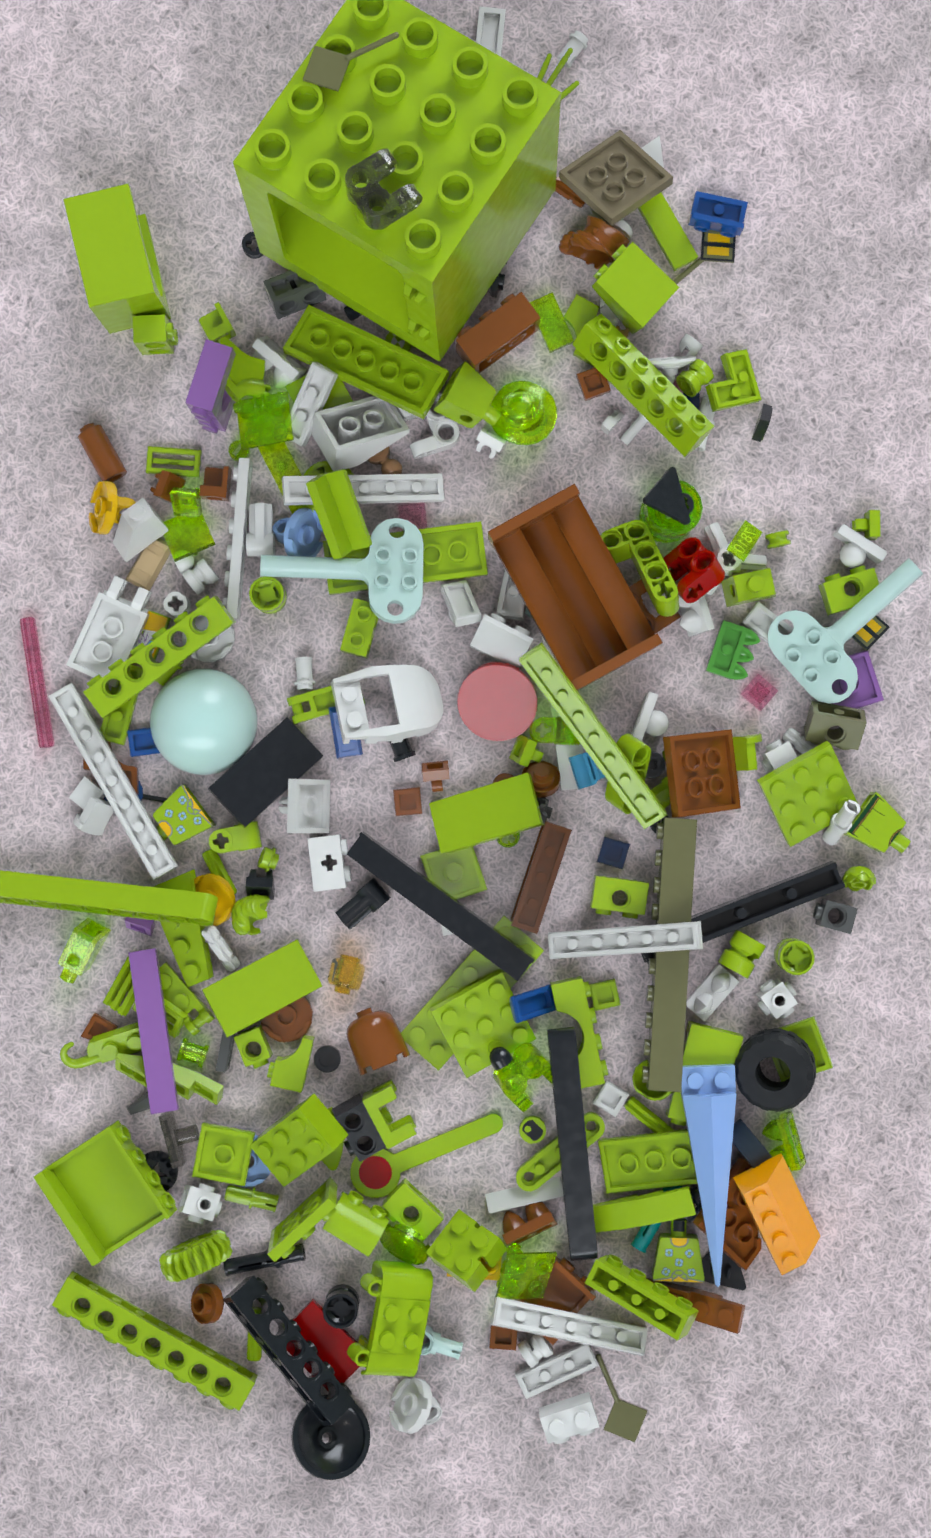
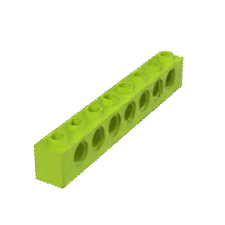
[52,1271,258,1411]

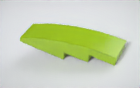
[115,1053,224,1105]
[593,1186,696,1233]

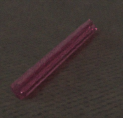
[20,617,54,748]

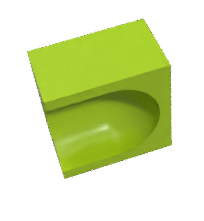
[63,183,171,334]

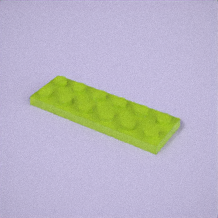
[283,305,449,419]
[323,521,488,595]
[401,915,544,1071]

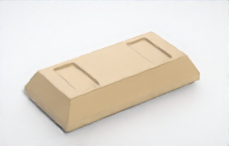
[125,538,174,591]

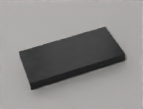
[208,717,323,828]

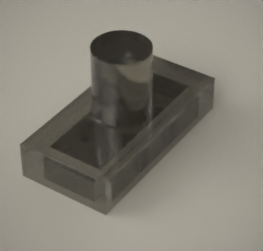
[158,1111,200,1169]

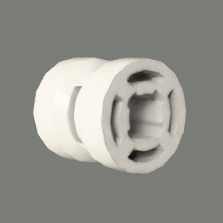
[182,558,219,595]
[517,1334,554,1368]

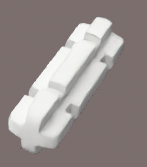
[782,728,816,754]
[201,925,240,972]

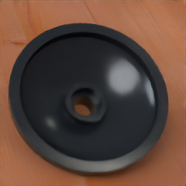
[291,1395,370,1480]

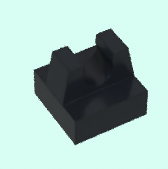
[245,869,275,900]

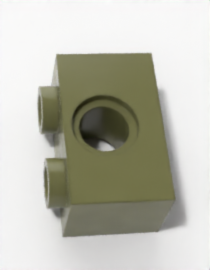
[804,700,867,750]

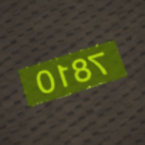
[726,520,762,562]

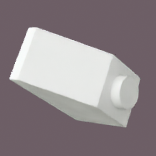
[113,498,169,562]

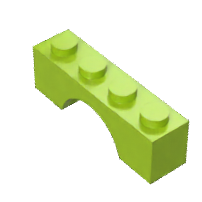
[550,976,608,1089]

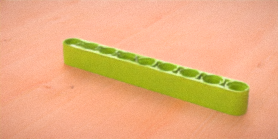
[0,870,218,926]

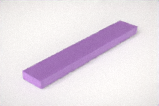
[128,948,179,1114]

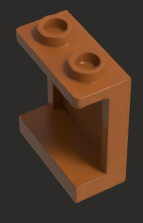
[515,1255,596,1345]

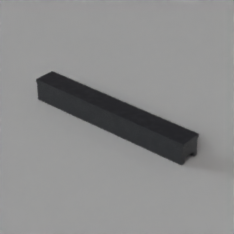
[347,832,536,981]
[641,861,845,964]

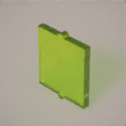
[164,507,216,562]

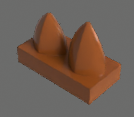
[502,1201,558,1248]

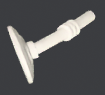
[620,356,696,445]

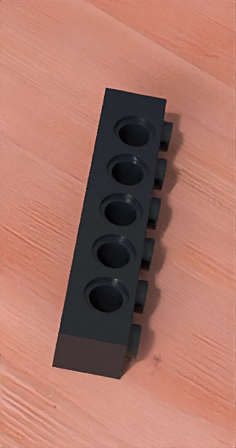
[223,1275,355,1426]

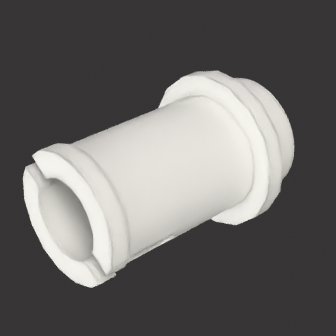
[556,31,588,68]
[294,657,316,691]

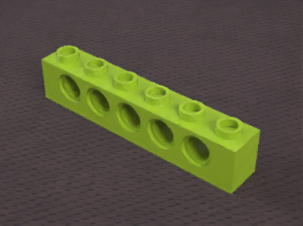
[572,313,715,457]
[83,595,236,718]

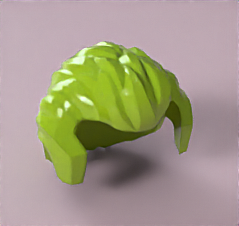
[231,894,270,935]

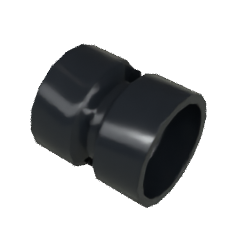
[323,1284,360,1329]

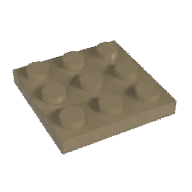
[559,130,673,226]

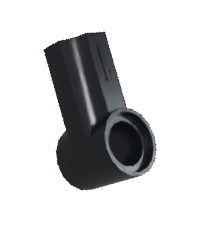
[335,878,391,930]

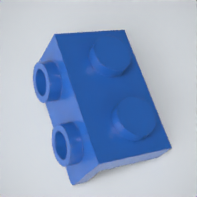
[688,191,748,238]

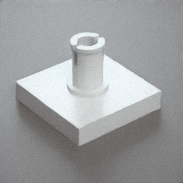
[279,779,330,833]

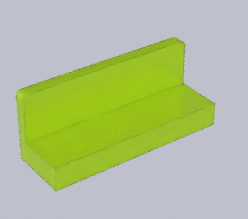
[306,469,372,560]

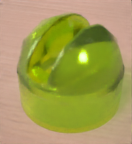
[228,440,250,462]

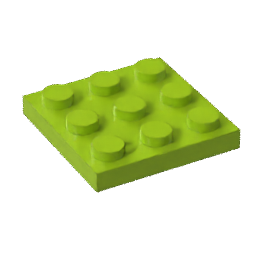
[757,741,858,847]
[430,969,536,1078]
[267,1177,337,1262]

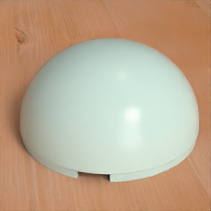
[150,669,257,775]

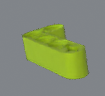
[601,520,680,617]

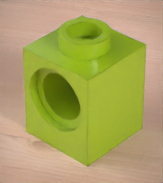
[234,1025,273,1069]

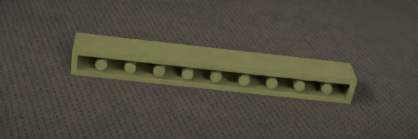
[642,818,697,1092]

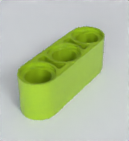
[605,734,651,814]

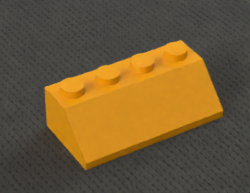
[733,1153,821,1275]

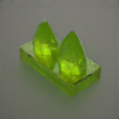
[762,1111,806,1172]

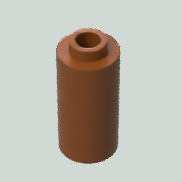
[78,423,127,482]

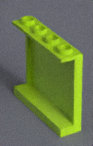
[34,1120,177,1267]

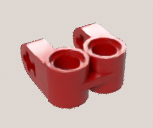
[663,537,725,603]

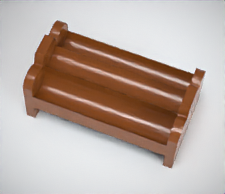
[488,484,663,691]

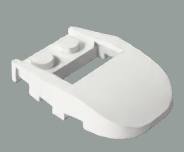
[331,665,443,744]

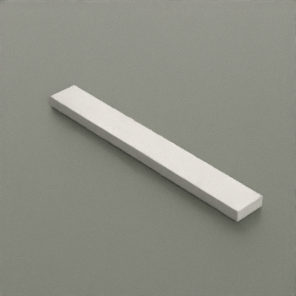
[49,683,178,880]

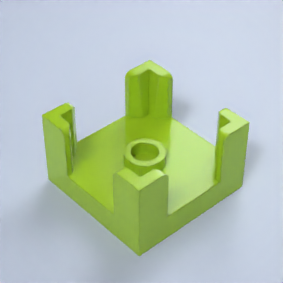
[362,1079,417,1150]

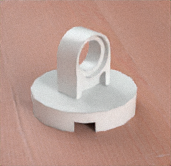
[389,1377,442,1434]

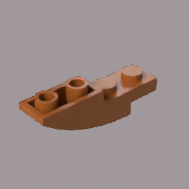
[646,1278,745,1334]

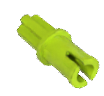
[224,1185,279,1212]

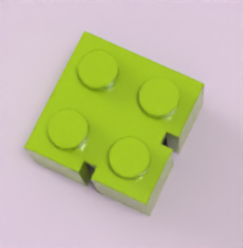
[426,1209,507,1293]

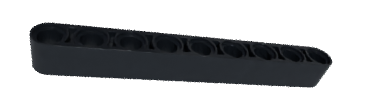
[547,1027,598,1261]

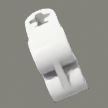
[397,393,459,459]

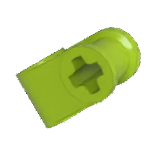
[209,821,262,853]

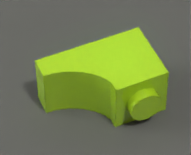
[267,1035,315,1093]

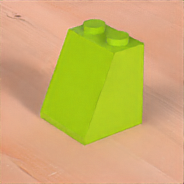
[592,242,680,335]

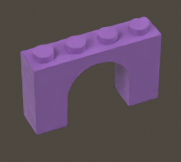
[185,339,236,434]

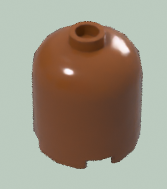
[346,1007,410,1076]

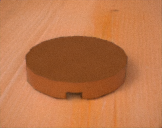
[260,996,313,1042]

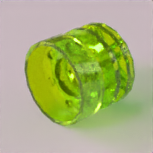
[639,480,703,544]

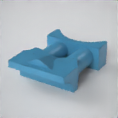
[569,752,605,790]

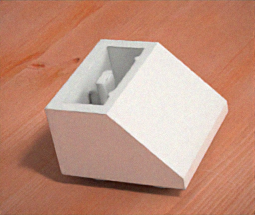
[470,613,533,668]

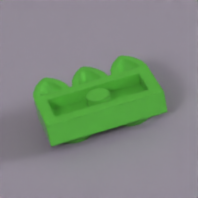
[705,620,760,680]

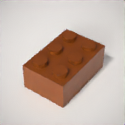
[456,292,541,374]

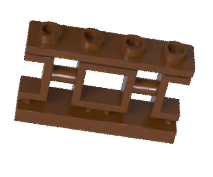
[510,821,572,934]

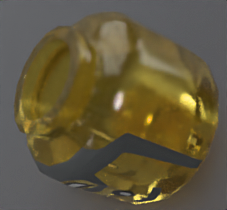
[328,954,365,995]

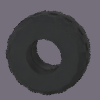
[734,1028,816,1112]

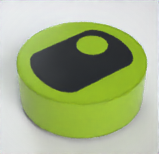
[519,1115,546,1144]

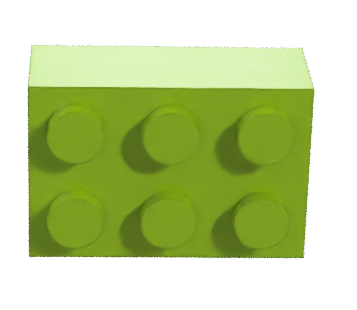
[250,1093,349,1187]

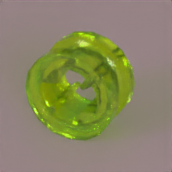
[497,833,520,848]

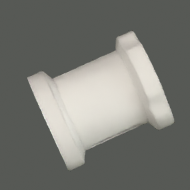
[164,592,191,617]

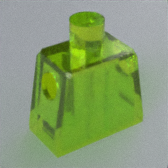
[58,918,111,984]

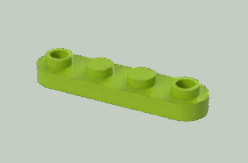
[516,1112,605,1191]

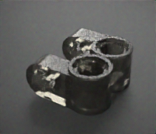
[345,149,423,230]

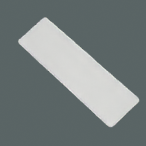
[485,1177,564,1213]

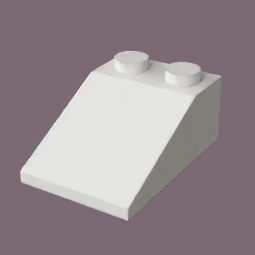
[312,396,410,471]

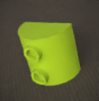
[322,1190,389,1257]

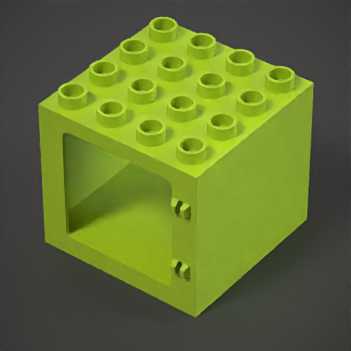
[233,0,561,362]

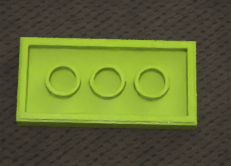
[429,773,543,855]
[202,939,322,1038]
[598,1129,697,1194]

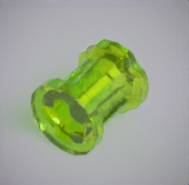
[177,1038,210,1068]

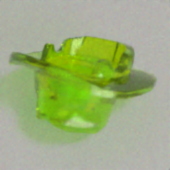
[491,381,557,445]

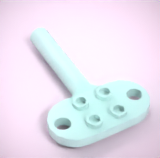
[260,518,424,624]
[768,558,923,704]

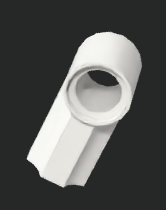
[246,503,275,557]

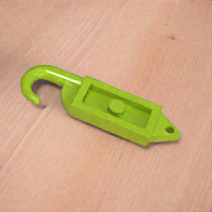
[60,1022,142,1069]

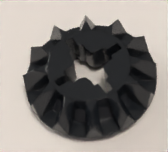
[145,1151,178,1191]

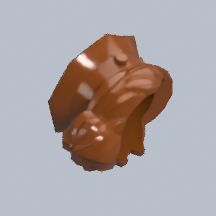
[559,215,629,269]

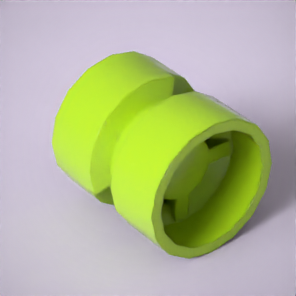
[249,577,287,614]
[718,930,766,979]
[774,938,815,975]

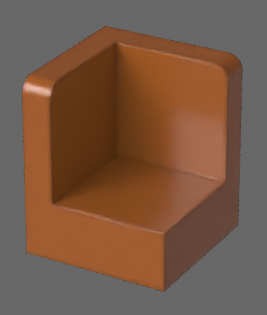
[199,466,232,502]

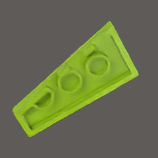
[153,869,214,988]

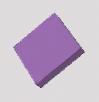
[831,650,884,709]

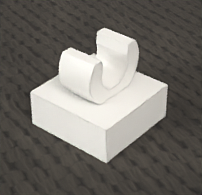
[476,423,510,459]

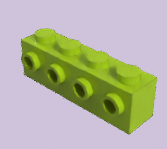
[585,1254,699,1341]

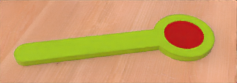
[350,1113,503,1198]

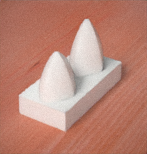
[252,336,308,388]
[676,585,715,637]
[686,963,739,1022]

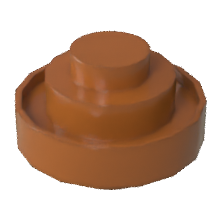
[522,761,561,798]
[191,1283,224,1324]

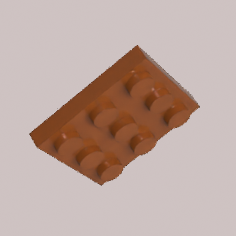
[663,729,741,818]

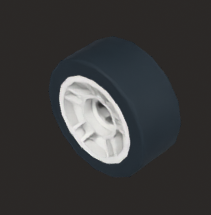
[732,1119,772,1168]

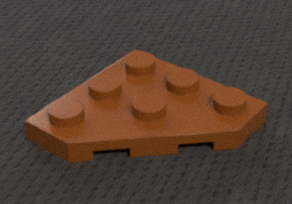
[693,1157,762,1270]

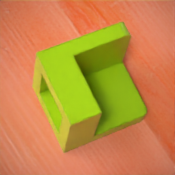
[199,302,236,343]

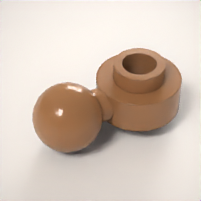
[367,446,402,474]

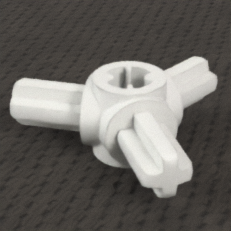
[704,522,767,596]

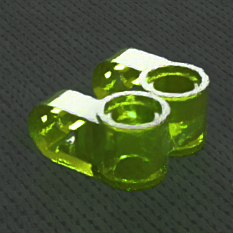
[529,716,581,745]
[493,1043,552,1112]

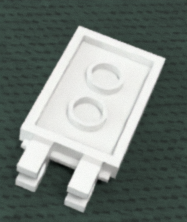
[66,576,152,687]

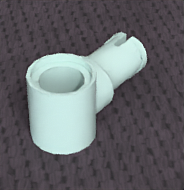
[421,1325,463,1360]

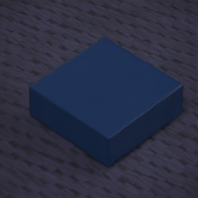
[597,836,630,870]

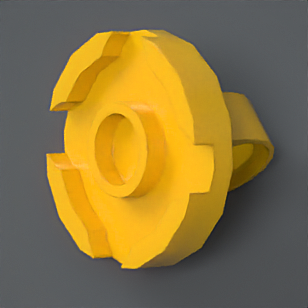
[89,481,136,535]

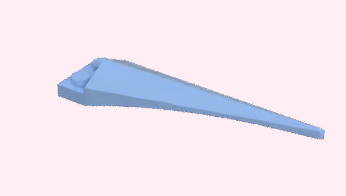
[681,1064,737,1287]

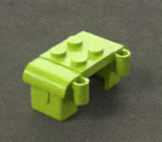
[347,1260,433,1377]

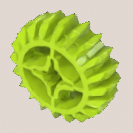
[159,1230,233,1282]

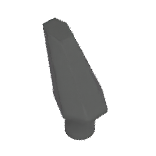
[127,1091,150,1115]

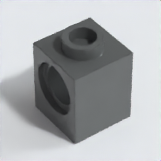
[813,899,858,934]

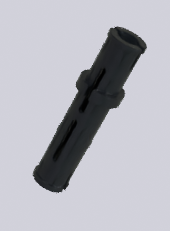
[223,1243,306,1276]

